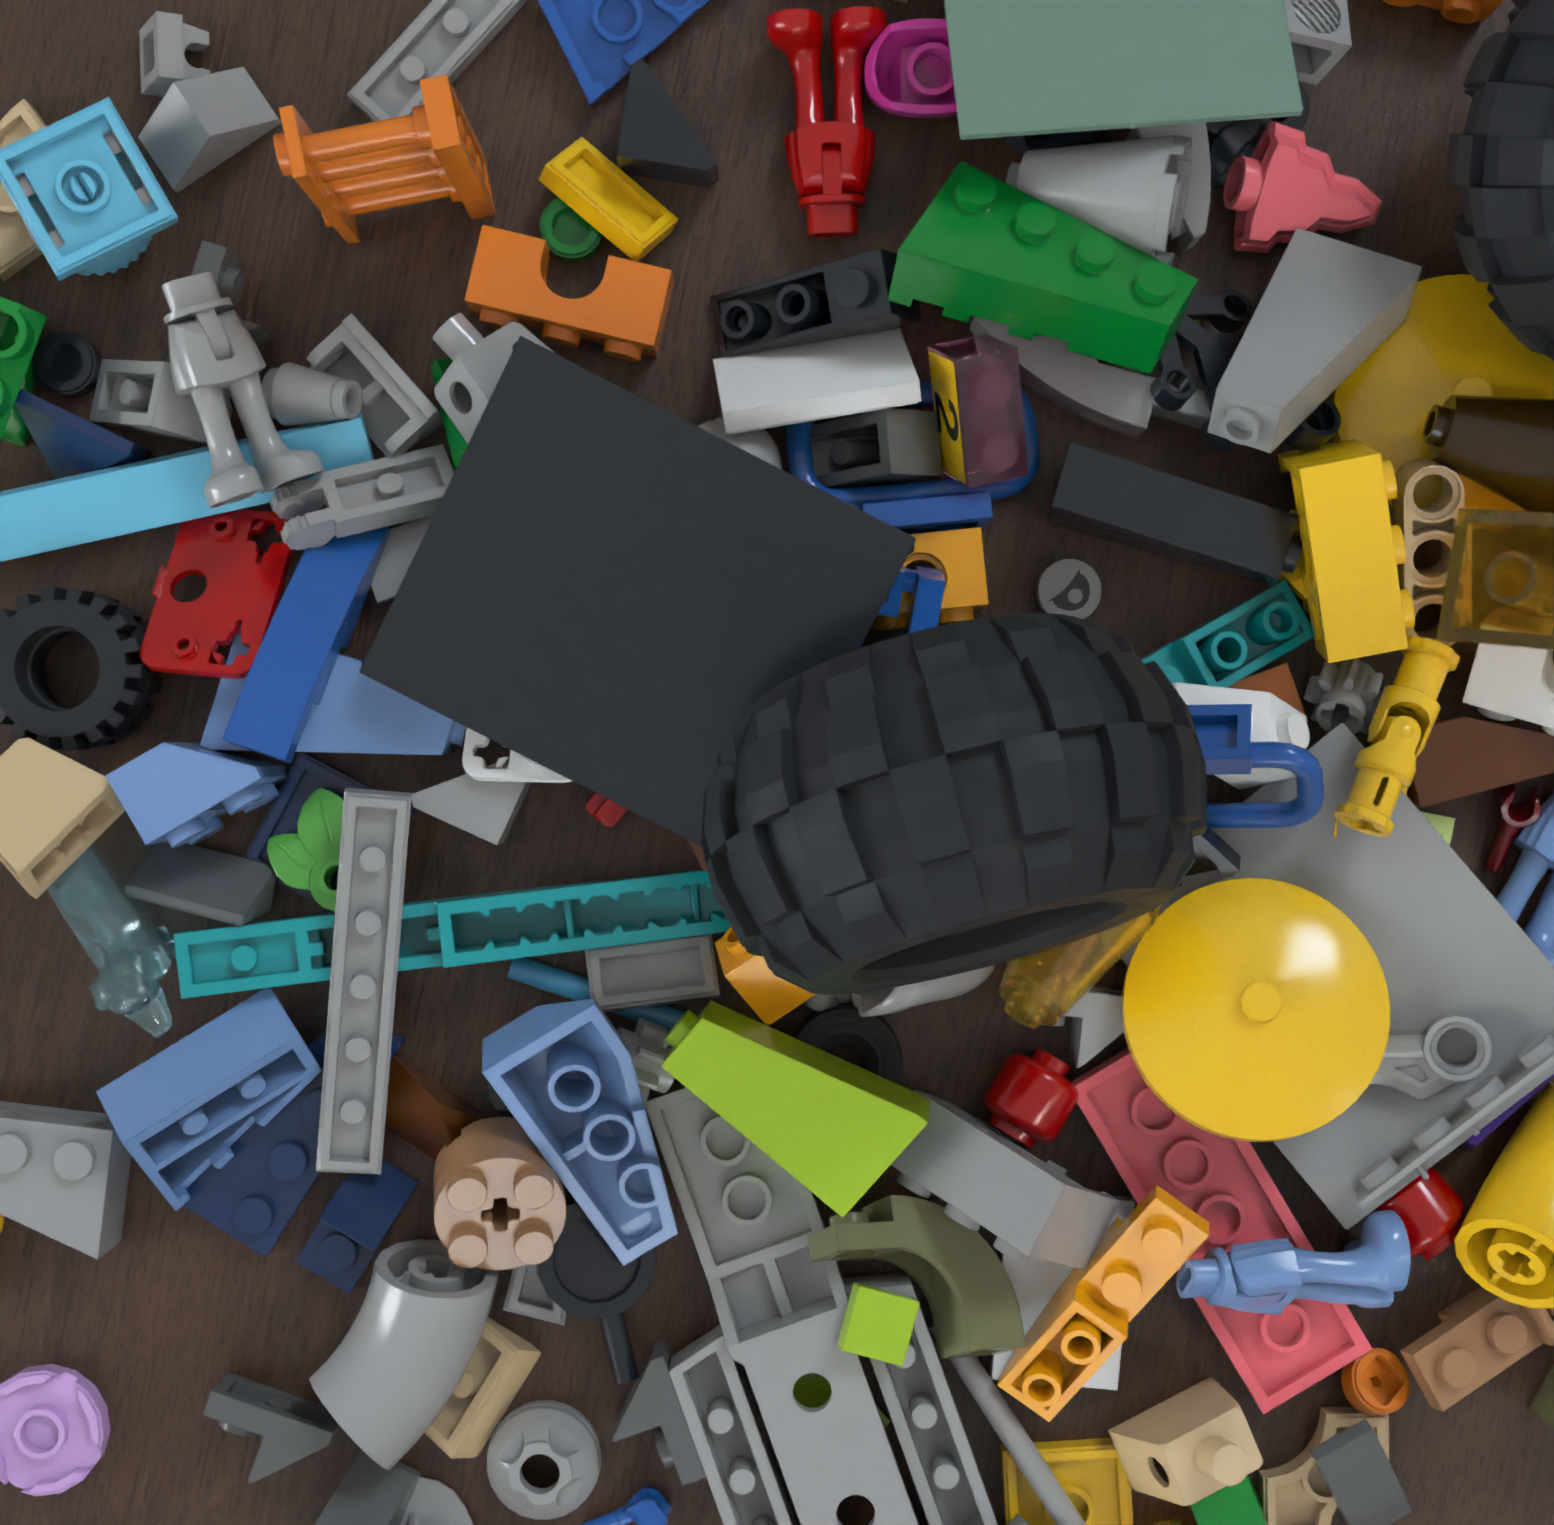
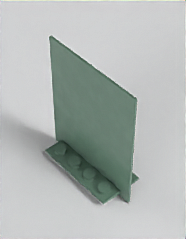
[943,0,1303,140]

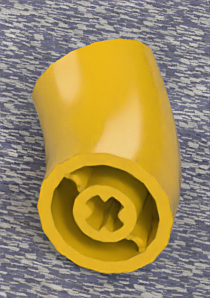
[1454,1081,1554,1308]

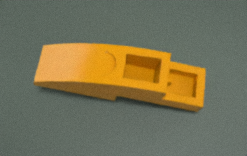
[997,1185,1209,1422]

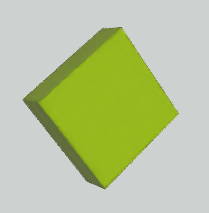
[836,1282,920,1366]

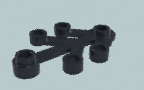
[1150,289,1341,451]

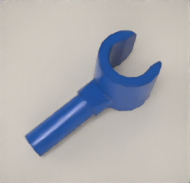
[580,1485,672,1525]

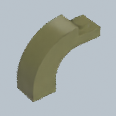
[808,1195,1026,1360]

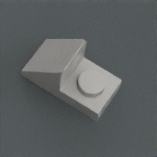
[1011,978,1124,1068]

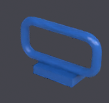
[785,376,1040,534]
[1187,704,1324,828]

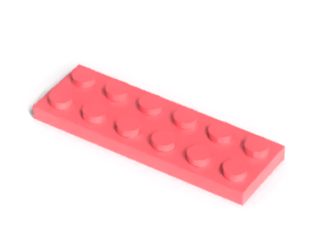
[1071,1047,1372,1415]

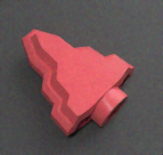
[1223,120,1382,253]

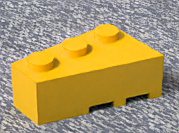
[1277,439,1415,663]

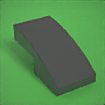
[1309,1419,1412,1525]

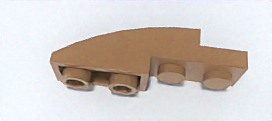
[1400,1287,1554,1412]

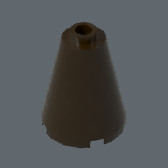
[1422,395,1554,525]

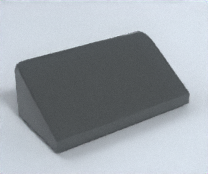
[124,842,276,926]

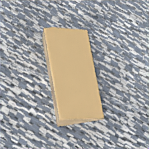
[424,1317,541,1459]

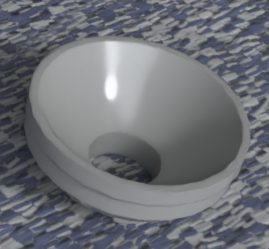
[487,1400,602,1520]

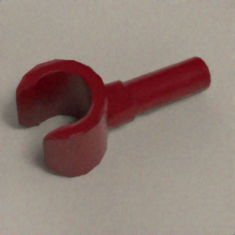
[1485,783,1541,872]

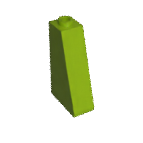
[661,1001,930,1218]

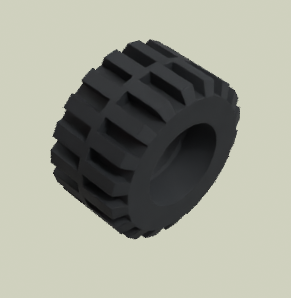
[0,587,162,750]

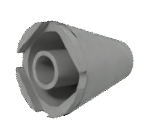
[1006,135,1192,265]

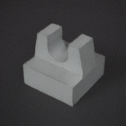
[139,11,210,97]

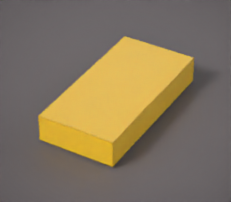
[538,137,678,262]

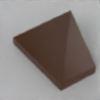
[385,1056,491,1160]

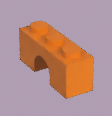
[464,225,674,363]

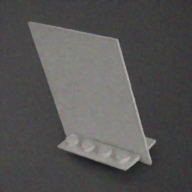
[1100,723,1554,1229]

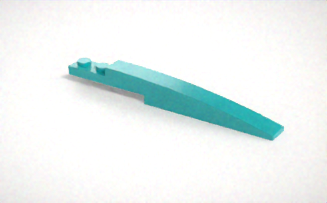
[173,869,731,999]

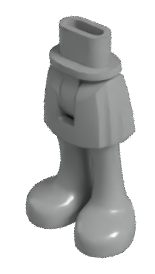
[161,272,324,508]

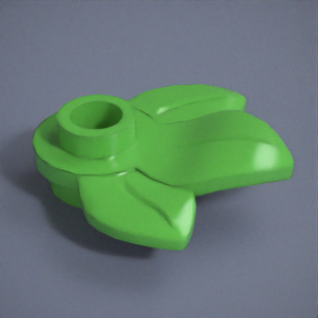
[267,788,344,912]

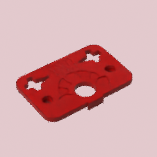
[139,509,294,679]

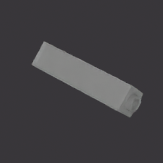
[1207,228,1423,454]

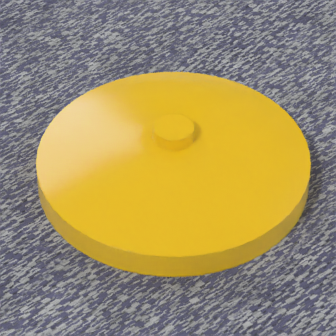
[1328,274,1554,530]
[1121,878,1390,1142]

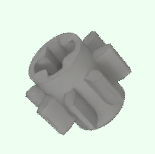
[1303,658,1384,735]
[617,1018,675,1103]

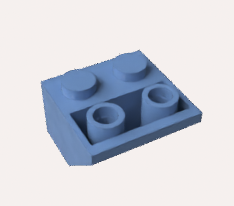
[105,742,289,848]

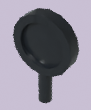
[536,1200,657,1384]

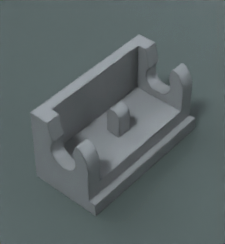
[306,313,443,457]

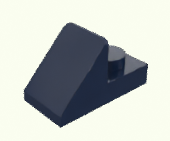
[296,1158,420,1294]

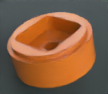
[1341,1348,1410,1416]

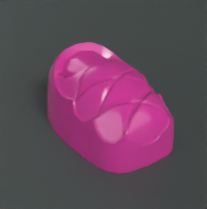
[864,18,957,119]

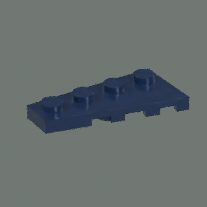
[183,1030,405,1257]

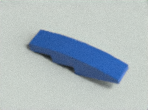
[222,527,391,764]

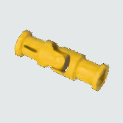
[1333,636,1460,838]

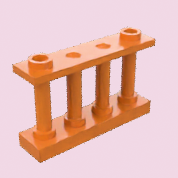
[273,74,496,245]

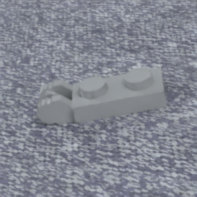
[269,444,454,551]

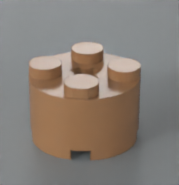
[434,1117,566,1270]

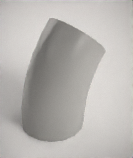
[309,1239,498,1470]

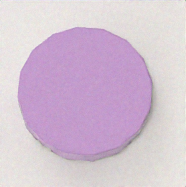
[0,1364,111,1496]

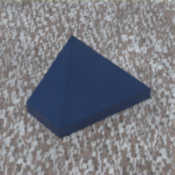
[15,388,153,479]

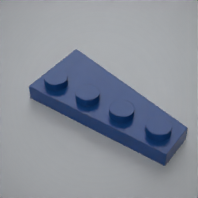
[537,0,711,107]

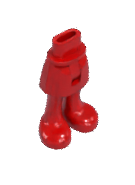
[767,6,887,238]

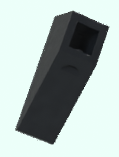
[710,249,922,358]

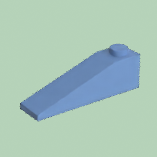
[482,999,678,1266]

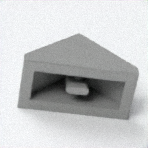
[138,66,281,193]
[411,763,532,845]

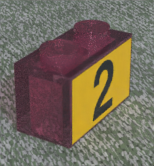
[927,334,1028,488]

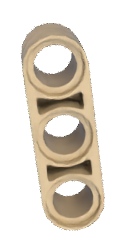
[1392,457,1465,647]

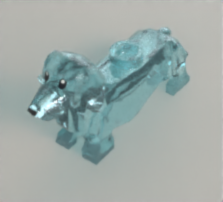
[47,841,176,1038]

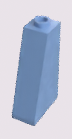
[200,625,466,755]

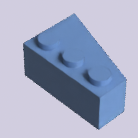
[96,988,322,1211]

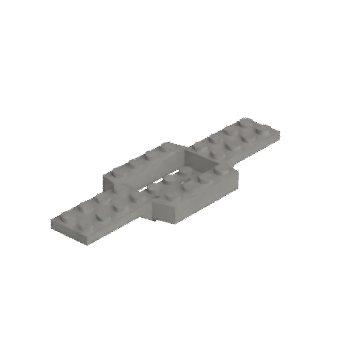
[644,1085,998,1525]

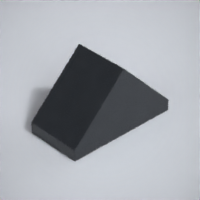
[617,58,719,188]

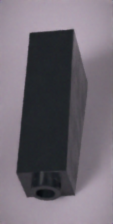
[1051,442,1302,586]

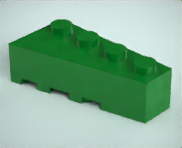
[888,161,1199,374]

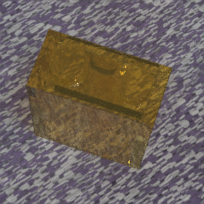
[1436,508,1554,651]

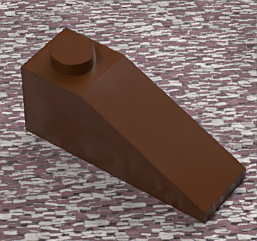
[1406,712,1554,808]

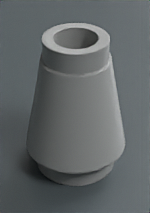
[262,362,363,427]

